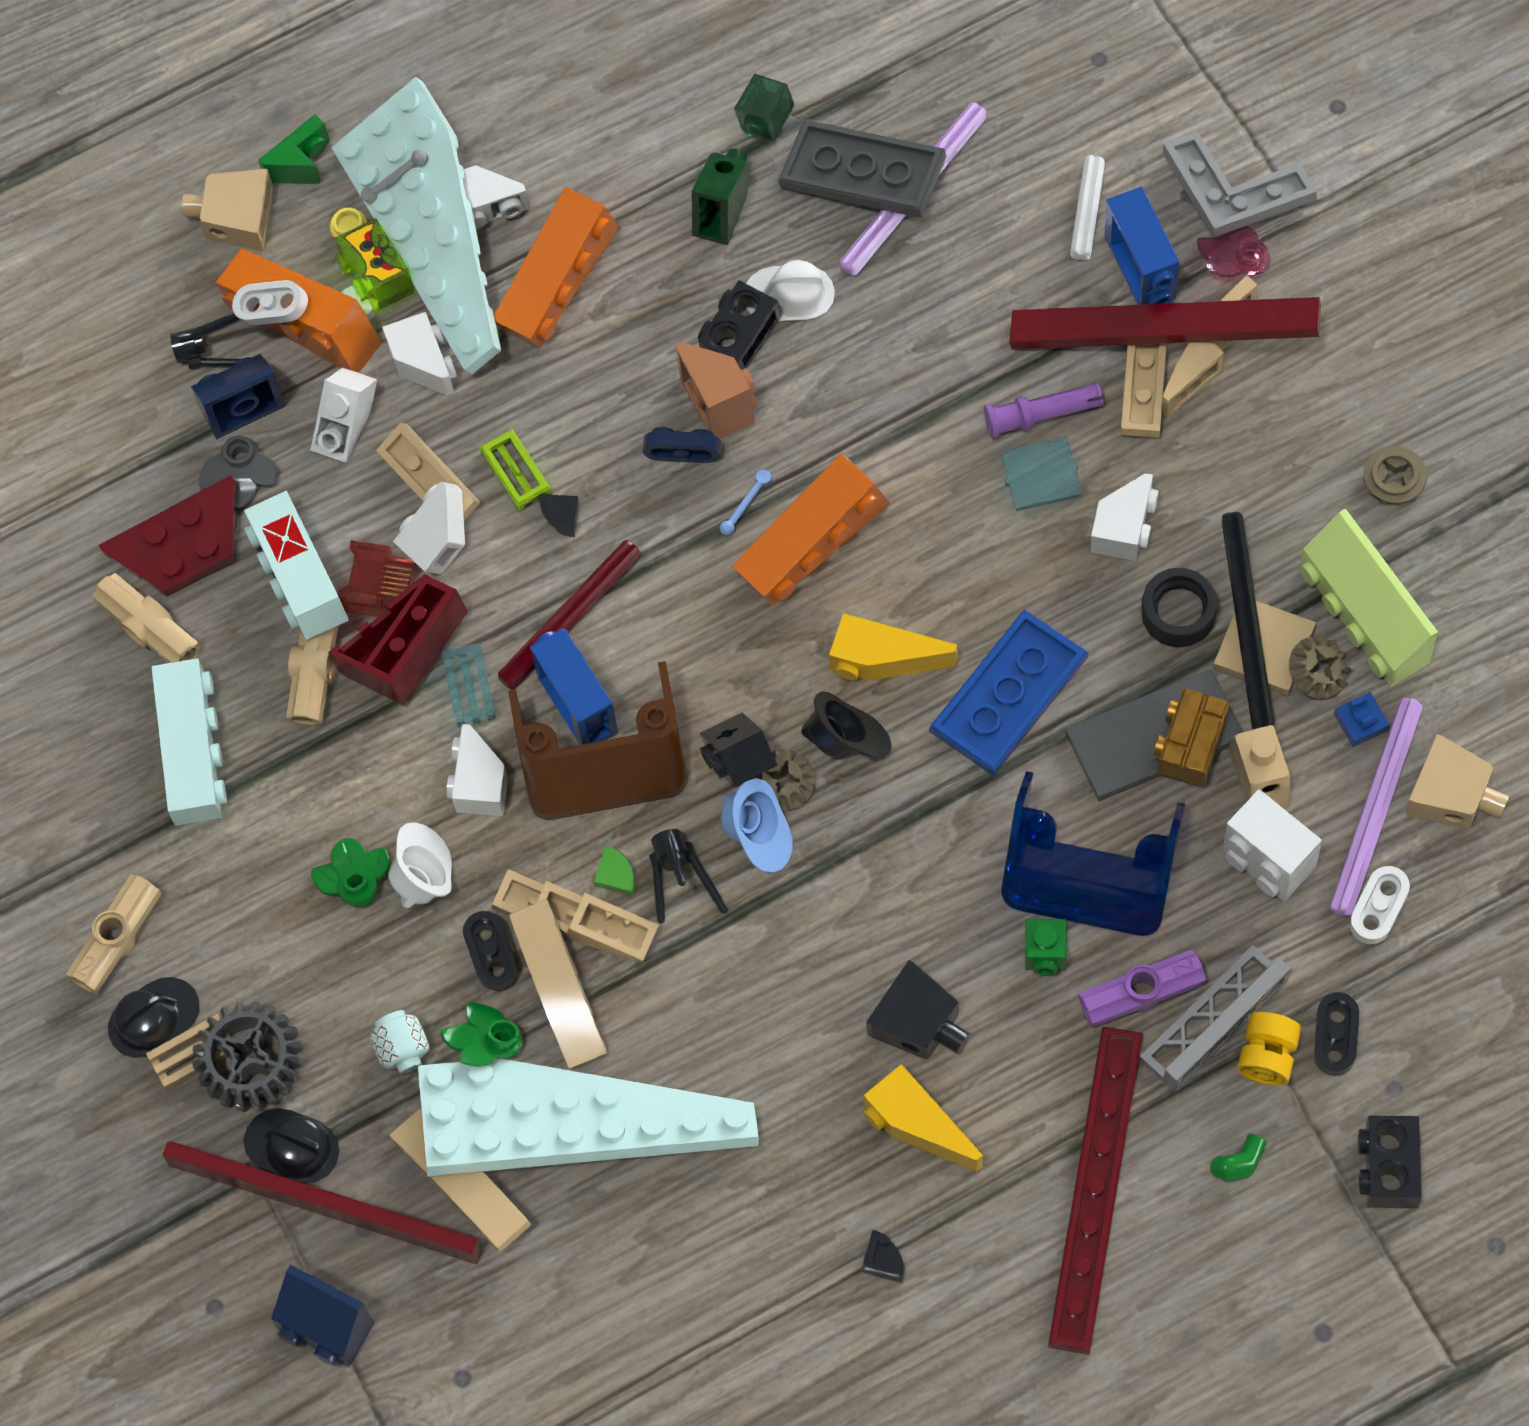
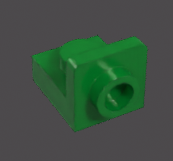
[1025,919,1066,975]

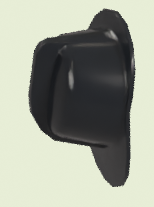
[801,691,892,758]
[108,977,199,1058]
[243,1108,339,1184]

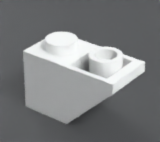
[462,165,530,230]
[382,312,457,395]
[310,367,377,463]
[1090,473,1159,561]
[393,481,465,575]
[447,724,509,816]

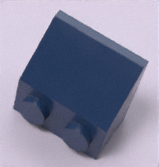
[191,353,285,440]
[271,1264,374,1367]

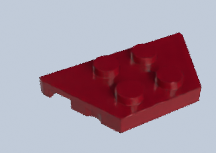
[99,475,237,597]

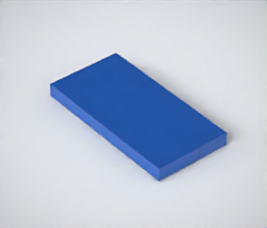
[929,609,1088,776]

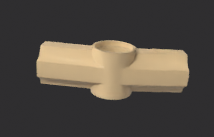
[286,625,339,726]

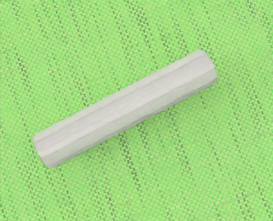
[1070,155,1105,261]

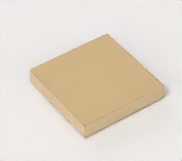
[1213,601,1316,696]

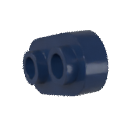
[643,427,721,463]

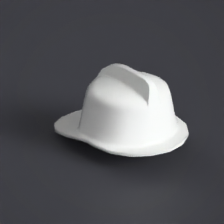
[745,260,835,322]
[388,822,452,908]

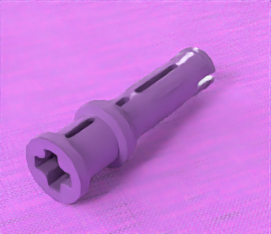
[983,382,1104,439]

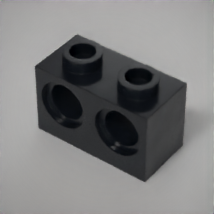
[698,280,781,370]
[1358,1115,1422,1209]

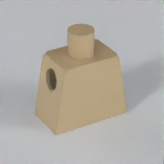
[181,169,273,251]
[1228,725,1290,809]
[1406,734,1509,829]

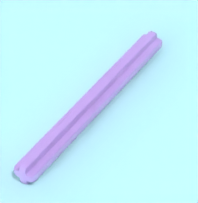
[840,102,986,276]
[1330,698,1423,917]

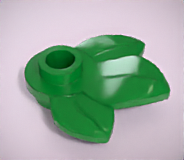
[311,838,391,908]
[441,1002,523,1067]

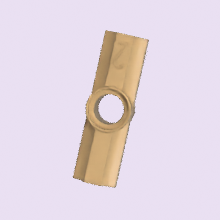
[92,573,201,663]
[66,874,162,995]

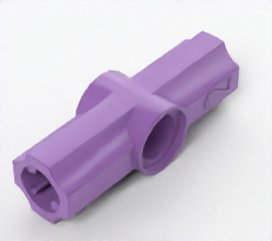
[1078,949,1206,1028]

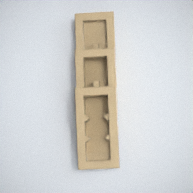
[1161,275,1258,418]
[491,869,659,963]
[509,899,608,1069]
[389,1108,531,1252]

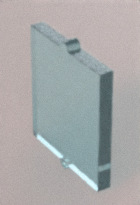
[1001,437,1083,511]

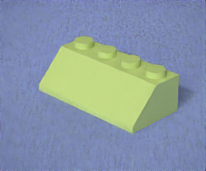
[1300,508,1438,687]

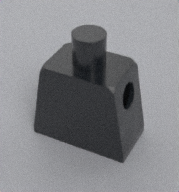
[866,960,971,1059]

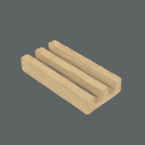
[146,1014,231,1091]

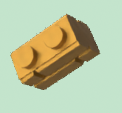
[1153,688,1229,787]

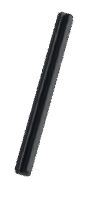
[1221,511,1274,730]

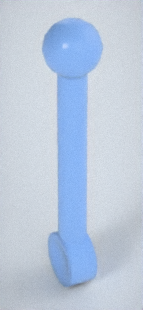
[720,470,771,536]

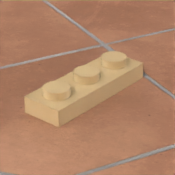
[1121,343,1167,438]
[376,422,481,521]

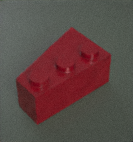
[328,574,468,706]

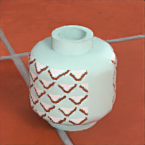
[369,1010,430,1074]

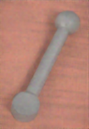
[361,150,426,203]

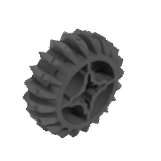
[192,1001,303,1112]

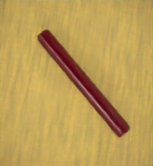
[498,540,640,690]

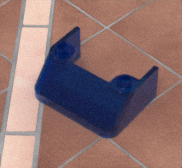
[1001,771,1186,936]

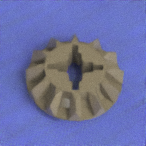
[1363,446,1427,506]
[1289,635,1351,699]
[752,749,815,812]

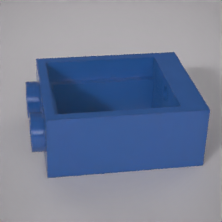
[1104,186,1179,305]
[530,628,619,745]

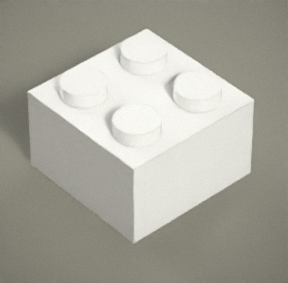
[1223,789,1322,902]

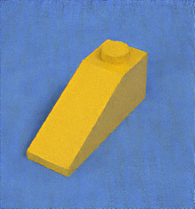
[829,613,958,681]
[863,1064,983,1172]

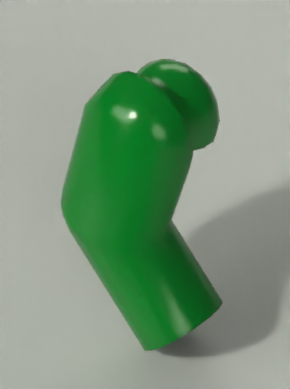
[1210,1133,1267,1182]

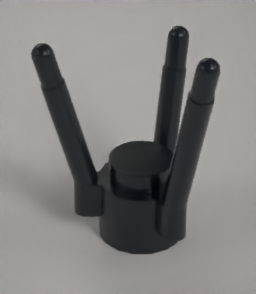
[170,313,240,369]
[649,829,728,924]

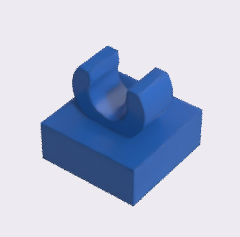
[1334,692,1390,747]

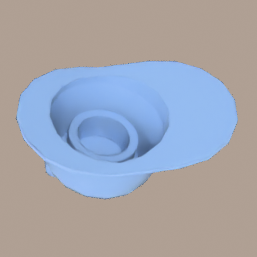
[721,778,793,873]

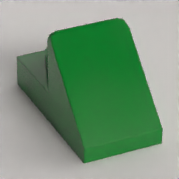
[258,114,330,184]

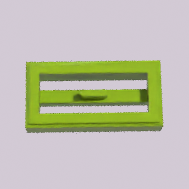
[479,429,552,512]

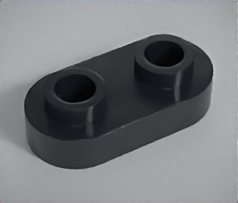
[463,911,518,991]
[1314,992,1359,1076]

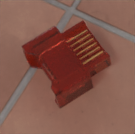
[338,540,418,617]

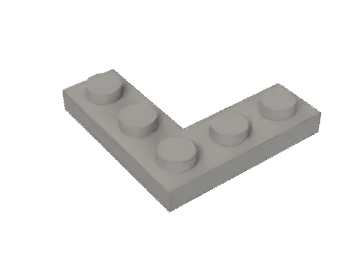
[1162,131,1317,238]

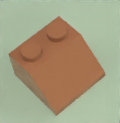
[675,342,757,439]

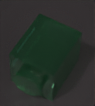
[734,73,795,141]

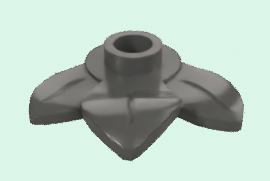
[199,435,276,510]

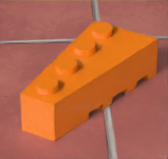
[494,186,620,349]
[215,248,382,373]
[732,453,890,606]

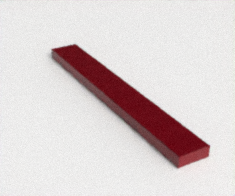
[1009,297,1321,350]
[1048,1026,1143,1355]
[162,1141,482,1265]

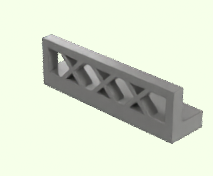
[1139,945,1291,1093]

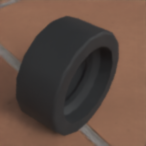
[1141,567,1218,647]

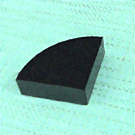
[539,494,579,537]
[862,1230,904,1283]

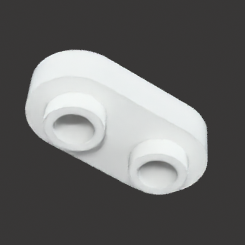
[232,280,308,325]
[1350,866,1410,944]

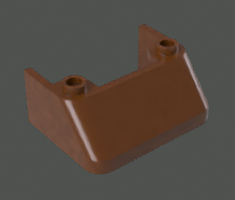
[508,661,687,820]

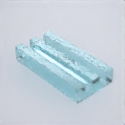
[442,643,496,728]

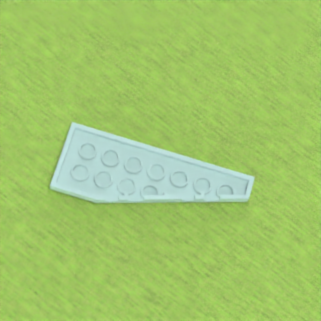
[331,77,501,374]
[418,1058,759,1177]

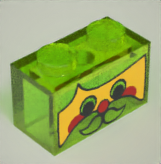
[334,218,415,313]

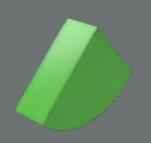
[593,845,635,896]

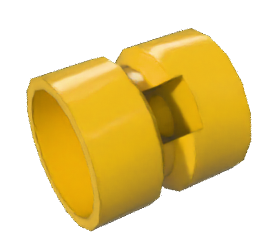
[1237,1012,1302,1086]

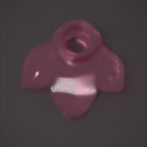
[1197,226,1270,277]

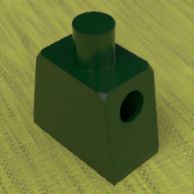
[692,148,748,246]

